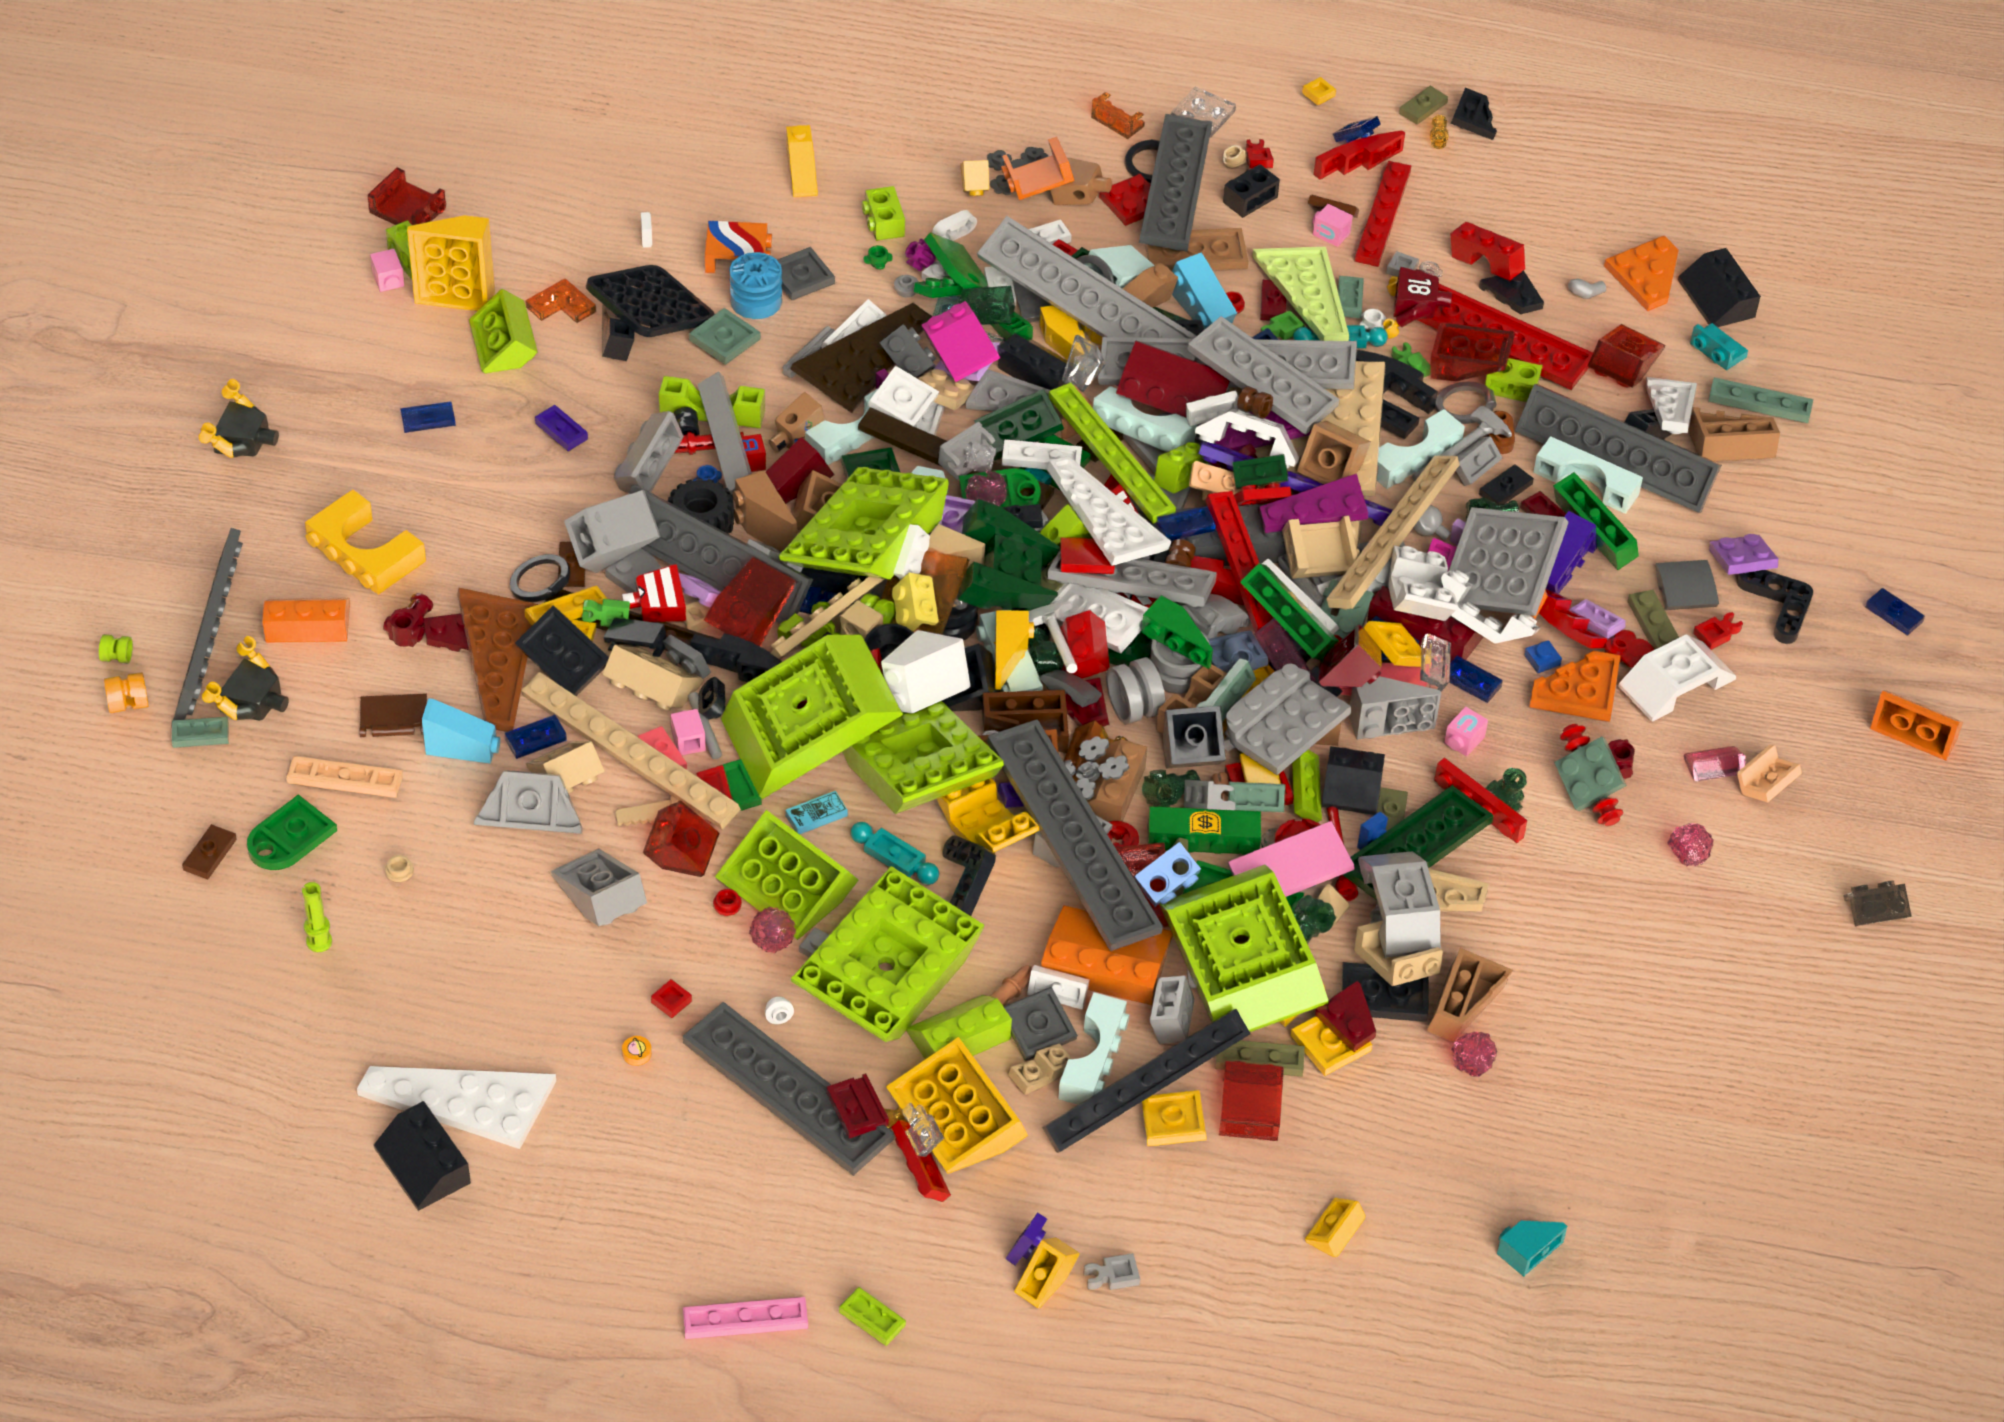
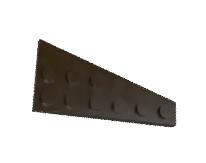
[790,303,933,413]

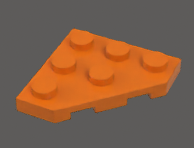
[1604,235,1679,311]
[1529,651,1620,722]

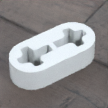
[932,210,977,241]

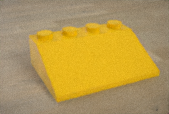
[407,215,495,311]
[886,1037,1028,1174]

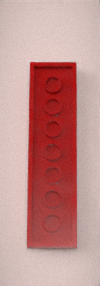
[1418,284,1596,390]

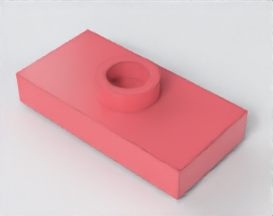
[637,726,687,770]

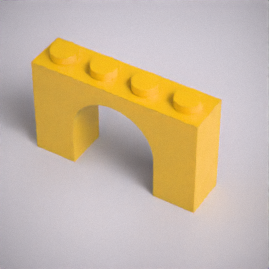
[305,489,426,595]

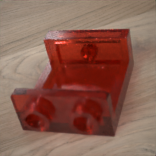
[367,167,447,225]
[1219,1061,1284,1141]

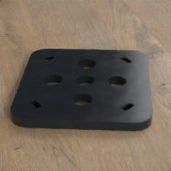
[586,265,715,337]

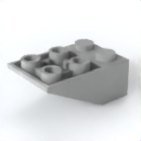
[564,490,661,573]
[1349,676,1441,740]

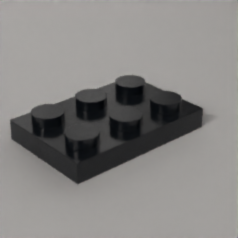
[515,605,609,696]
[1341,962,1429,1022]

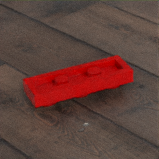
[891,1120,951,1202]

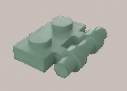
[1321,579,1374,639]

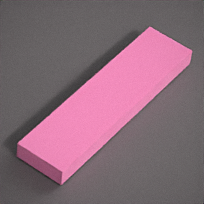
[683,1297,808,1339]

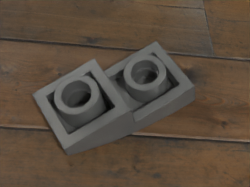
[1040,670,1102,707]

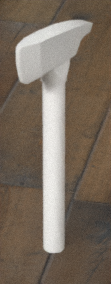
[1029,601,1077,673]

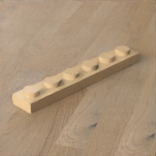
[770,577,884,659]

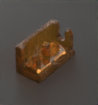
[1091,92,1145,139]

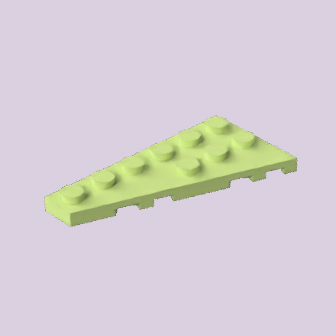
[1252,247,1349,341]

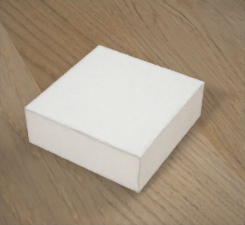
[641,212,652,247]

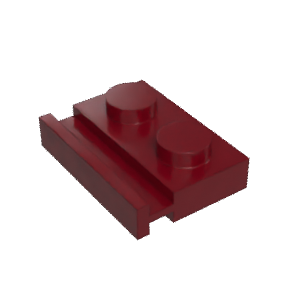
[826,1073,889,1139]

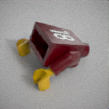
[1383,267,1452,339]

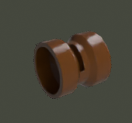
[1237,386,1273,419]
[1165,539,1196,568]

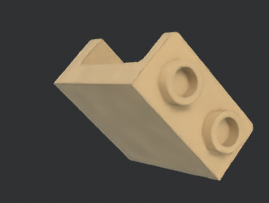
[1282,516,1360,579]
[1354,921,1443,986]

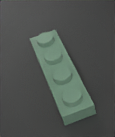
[1708,377,1814,423]

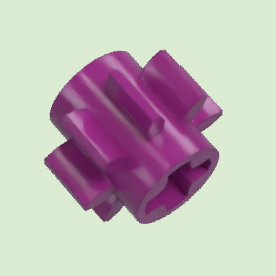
[905,238,936,271]

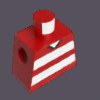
[622,564,686,622]

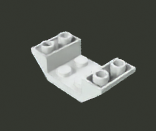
[1195,408,1299,469]
[1388,546,1458,621]
[1441,569,1540,643]
[1618,634,1736,722]

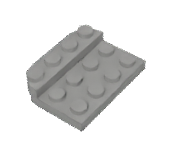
[1226,664,1351,775]

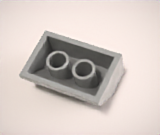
[614,411,684,493]

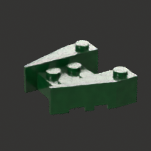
[957,499,1060,611]

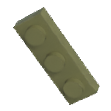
[1627,590,1679,650]
[1215,1041,1305,1077]

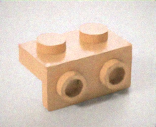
[1737,745,1802,802]

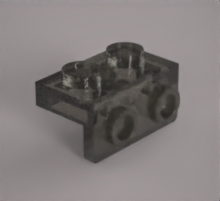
[1843,880,1912,927]

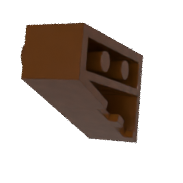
[982,690,1069,753]

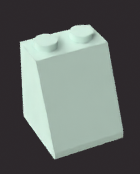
[1084,245,1155,289]

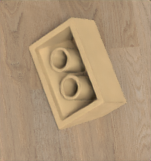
[602,645,705,710]

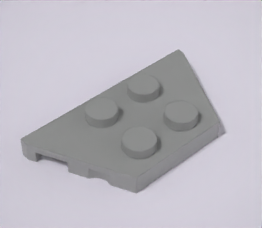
[474,770,583,834]

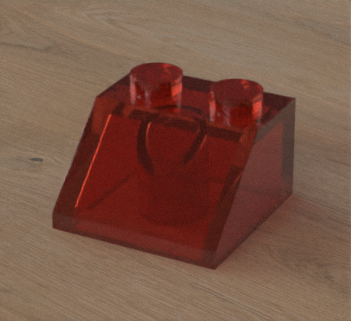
[643,800,720,877]

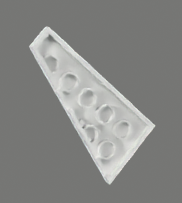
[1047,456,1171,566]
[357,1066,556,1149]

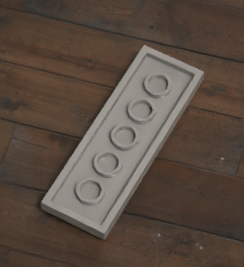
[1187,316,1340,434]
[1048,551,1217,607]

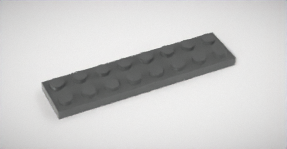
[1139,114,1213,252]
[1515,384,1722,513]
[628,485,813,624]
[173,528,243,720]
[683,1002,894,1176]

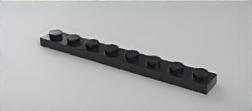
[1042,1009,1251,1153]

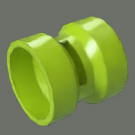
[860,593,895,625]
[99,634,133,664]

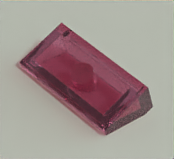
[1684,746,1745,781]

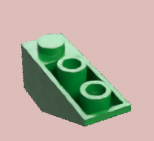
[1141,595,1213,669]

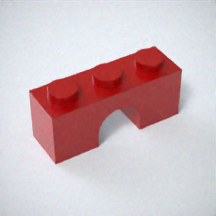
[1450,222,1525,281]

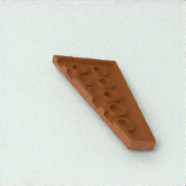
[457,588,538,733]

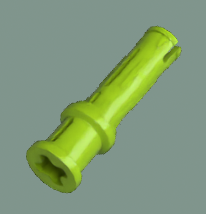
[302,882,332,953]

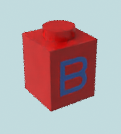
[741,434,766,472]

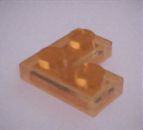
[525,278,596,323]

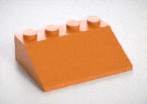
[1041,905,1173,1005]

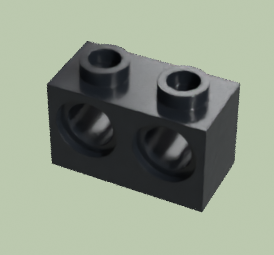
[1223,164,1280,218]

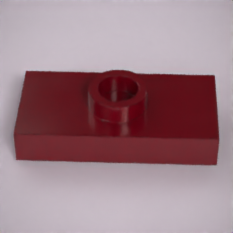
[1260,279,1286,321]
[1520,491,1566,517]

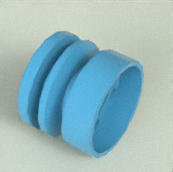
[729,252,782,319]

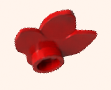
[1605,630,1655,668]

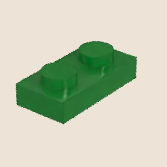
[914,276,966,298]

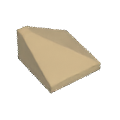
[1311,883,1350,926]

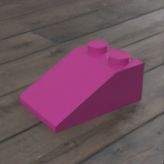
[922,301,1000,382]

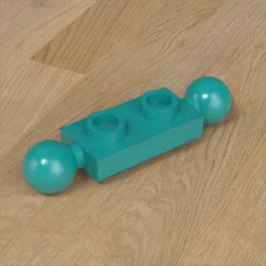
[1293,325,1388,348]
[850,822,939,885]

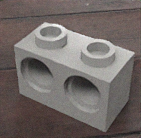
[1150,976,1195,1044]

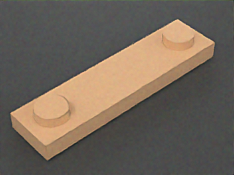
[287,756,403,798]

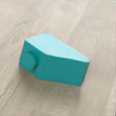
[1497,1220,1568,1277]

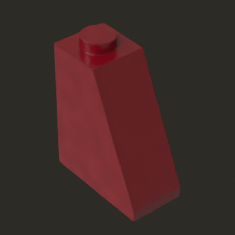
[765,437,835,504]

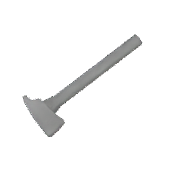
[1412,405,1512,481]

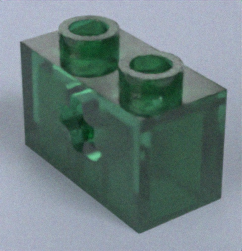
[958,286,1015,325]

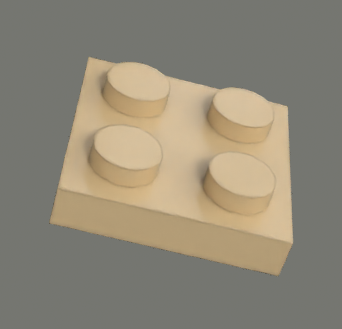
[919,369,975,410]

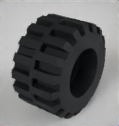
[668,478,734,534]

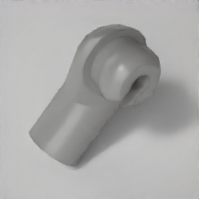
[1568,279,1606,299]

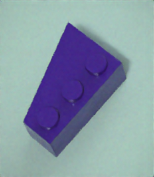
[1546,511,1597,594]

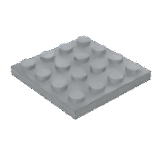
[1449,507,1568,616]

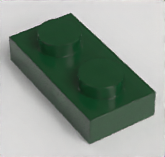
[1232,454,1289,489]

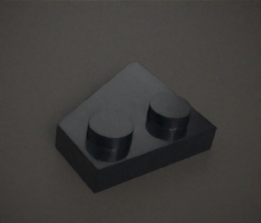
[1479,270,1544,315]

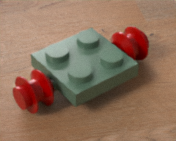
[1554,724,1627,826]

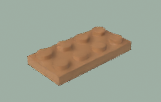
[1145,228,1249,271]

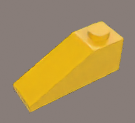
[786,125,818,197]
[995,610,1034,690]

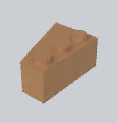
[1689,407,1780,462]
[1427,948,1513,1042]

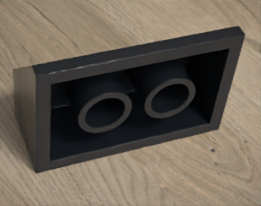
[1678,248,1761,327]
[998,333,1089,390]
[374,1101,471,1211]

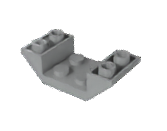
[1358,851,1441,958]

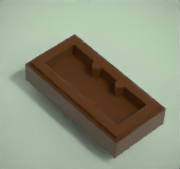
[1308,195,1359,218]
[558,542,586,587]
[182,824,237,880]

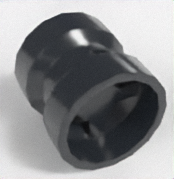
[674,407,700,435]

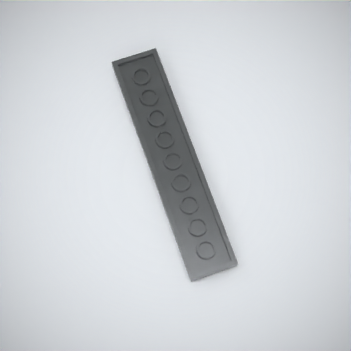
[987,719,1163,951]

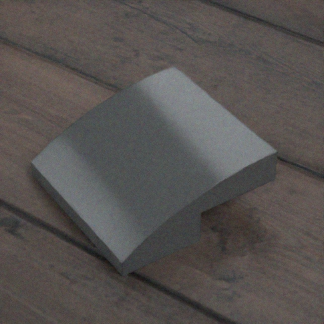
[1655,560,1719,610]

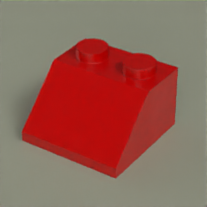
[1056,610,1110,679]

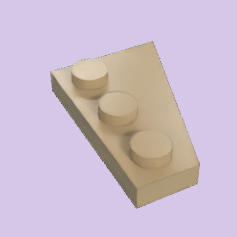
[1428,868,1489,911]

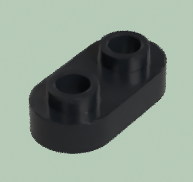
[698,677,726,720]

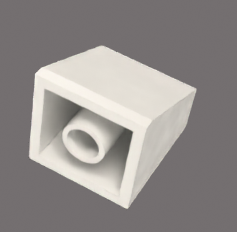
[881,630,970,713]

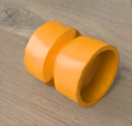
[104,672,149,713]

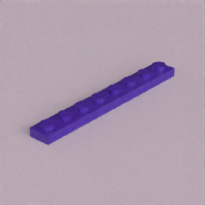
[1199,440,1393,526]

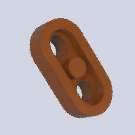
[1487,411,1515,454]

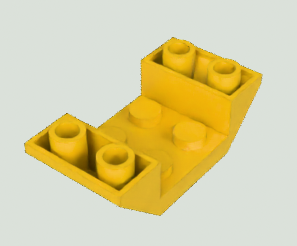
[937,778,1039,852]

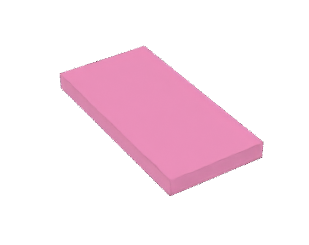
[1228,821,1354,897]

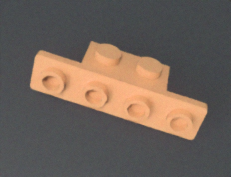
[1189,461,1269,505]

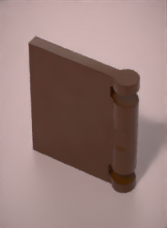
[360,693,427,737]

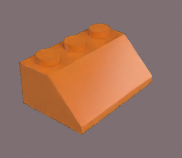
[263,598,350,643]
[1870,690,1963,761]

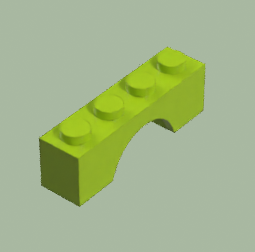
[659,376,765,429]

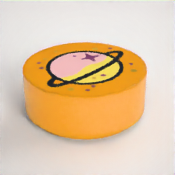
[622,1036,652,1066]

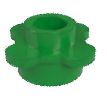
[863,245,893,270]

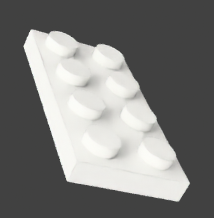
[1051,583,1149,653]

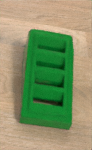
[984,305,1033,341]

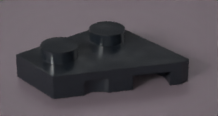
[1451,87,1497,140]

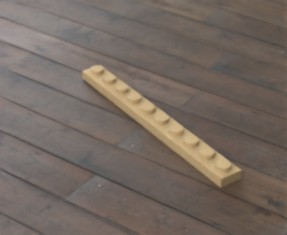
[1327,456,1460,610]
[521,672,741,830]

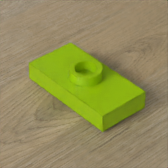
[839,1287,906,1346]

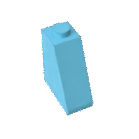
[422,698,500,764]

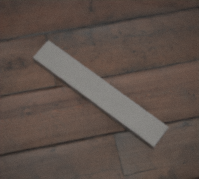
[698,372,752,496]

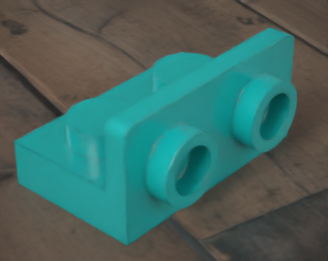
[1690,323,1748,371]

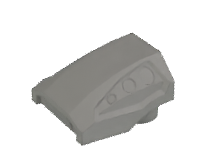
[1177,594,1251,639]

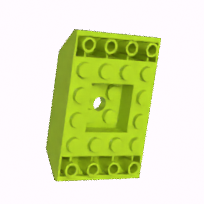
[779,467,949,580]
[721,635,903,799]
[842,701,1004,814]
[1159,864,1329,1032]
[791,866,984,1042]

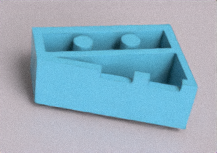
[1172,252,1237,329]

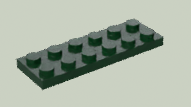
[1342,785,1494,900]

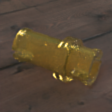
[1430,115,1449,149]

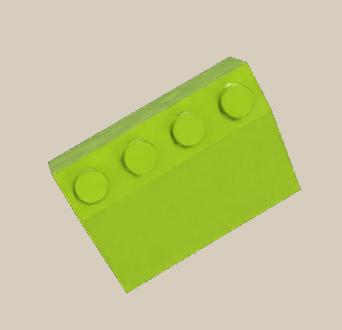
[715,810,859,940]

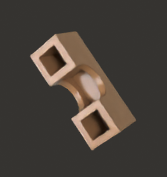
[1156,664,1227,734]

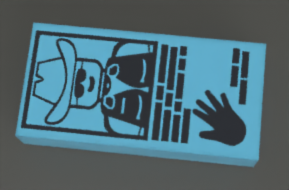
[785,791,848,834]

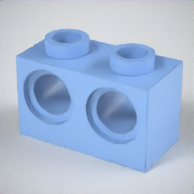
[1134,842,1201,907]

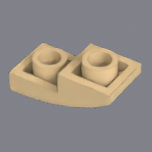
[1008,1043,1072,1095]

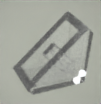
[1062,335,1106,392]

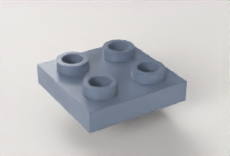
[1208,630,1268,673]

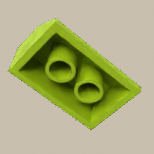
[469,289,538,373]
[906,995,1012,1059]

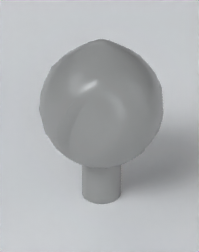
[1413,505,1451,540]

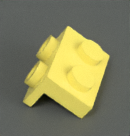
[892,572,939,632]

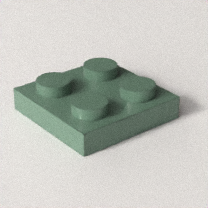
[689,308,761,365]

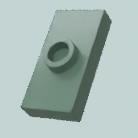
[1338,276,1364,318]
[172,717,229,748]
[1228,782,1286,812]

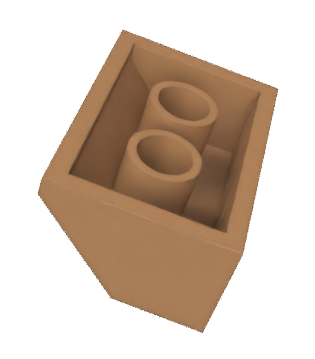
[1087,739,1147,822]

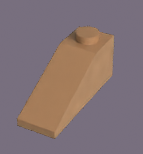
[1123,263,1178,308]

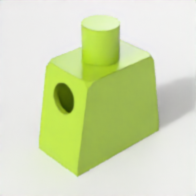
[1040,504,1093,563]

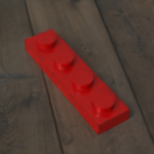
[1434,757,1528,843]

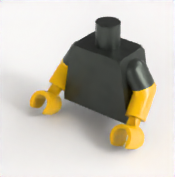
[199,379,279,458]
[202,636,289,721]

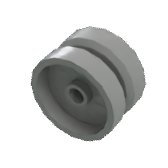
[1151,631,1210,694]
[1106,657,1166,725]

